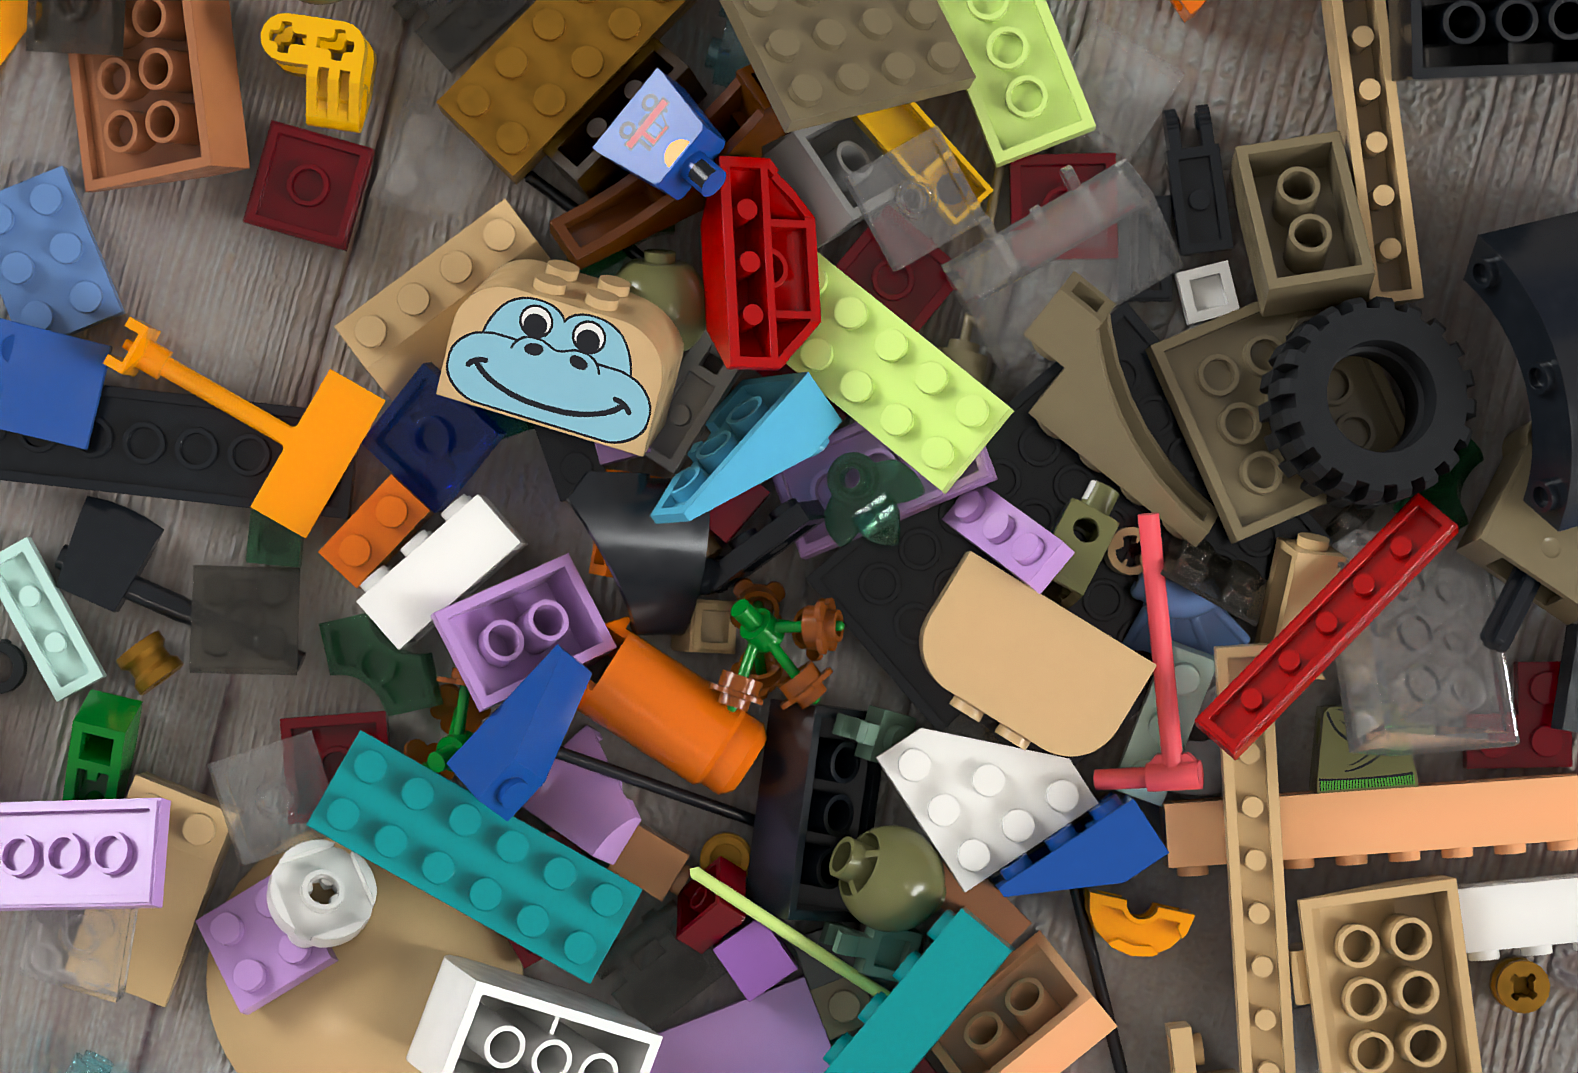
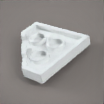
[875,728,1099,892]

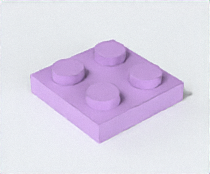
[195,875,338,1015]

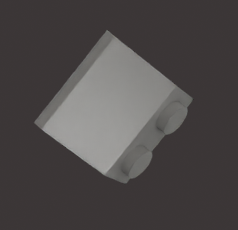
[761,118,912,249]

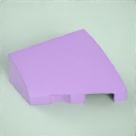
[522,725,641,865]

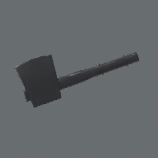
[55,496,306,672]

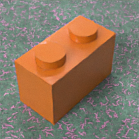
[318,474,436,589]

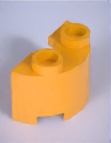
[1085,887,1195,957]

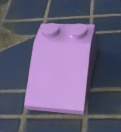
[431,553,617,712]

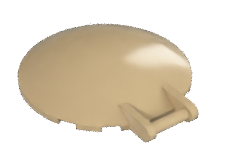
[206,829,524,1073]

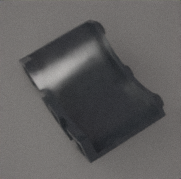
[1463,211,1578,532]

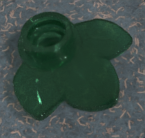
[824,452,925,547]

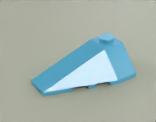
[650,372,842,524]

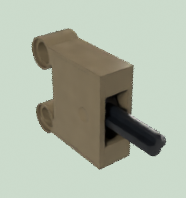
[1456,421,1578,653]

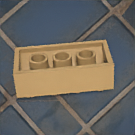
[334,199,551,415]

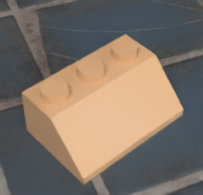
[931,930,1118,1073]

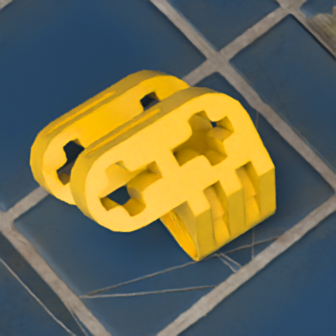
[261,13,377,133]

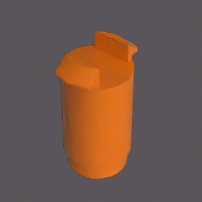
[577,616,767,795]

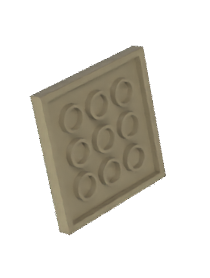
[719,0,976,133]
[1145,301,1405,544]

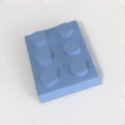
[0,166,125,336]

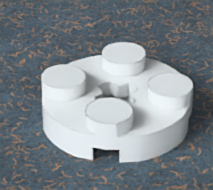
[266,840,377,948]

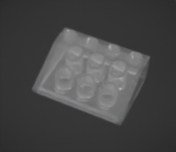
[1331,529,1520,756]

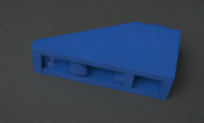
[446,644,592,822]

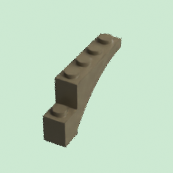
[1023,271,1219,547]

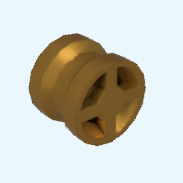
[115,630,184,696]
[1489,956,1550,1014]

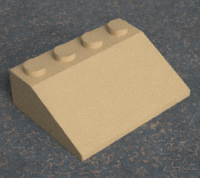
[1297,874,1482,1073]

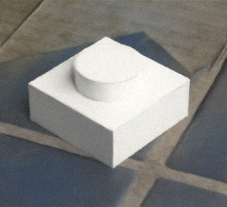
[1174,260,1240,326]

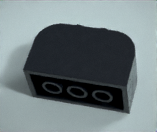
[1387,0,1578,82]

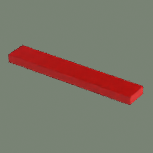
[1194,493,1459,761]

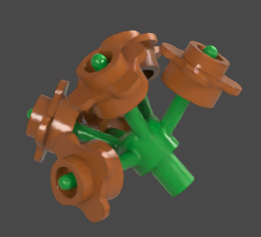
[709,578,844,712]

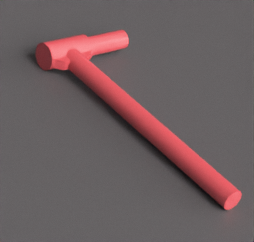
[1093,512,1204,792]

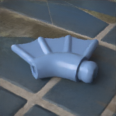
[1122,572,1250,655]

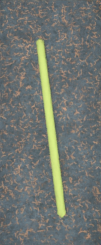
[690,867,891,997]

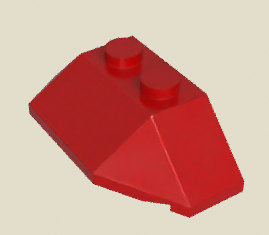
[700,156,821,371]

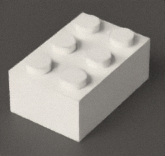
[356,494,528,650]

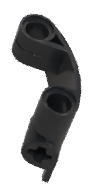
[565,471,710,636]

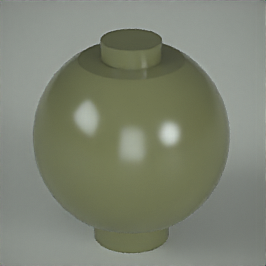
[614,249,706,352]
[829,825,946,932]

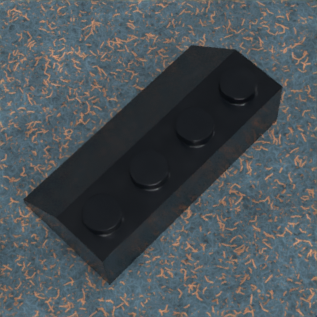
[745,699,882,923]

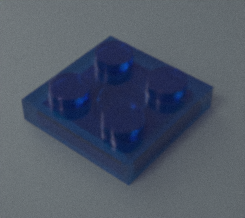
[362,362,506,513]

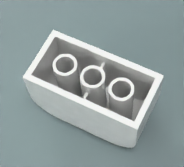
[406,955,663,1073]

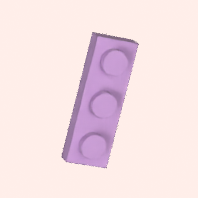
[942,485,1075,594]

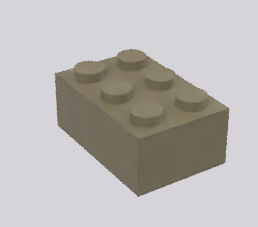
[1229,131,1375,317]

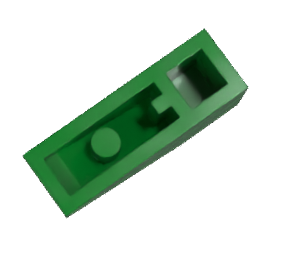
[62,689,143,801]

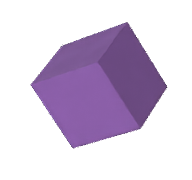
[712,917,798,1002]

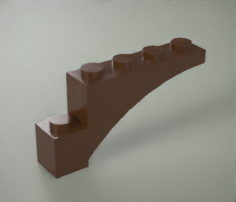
[550,64,791,271]

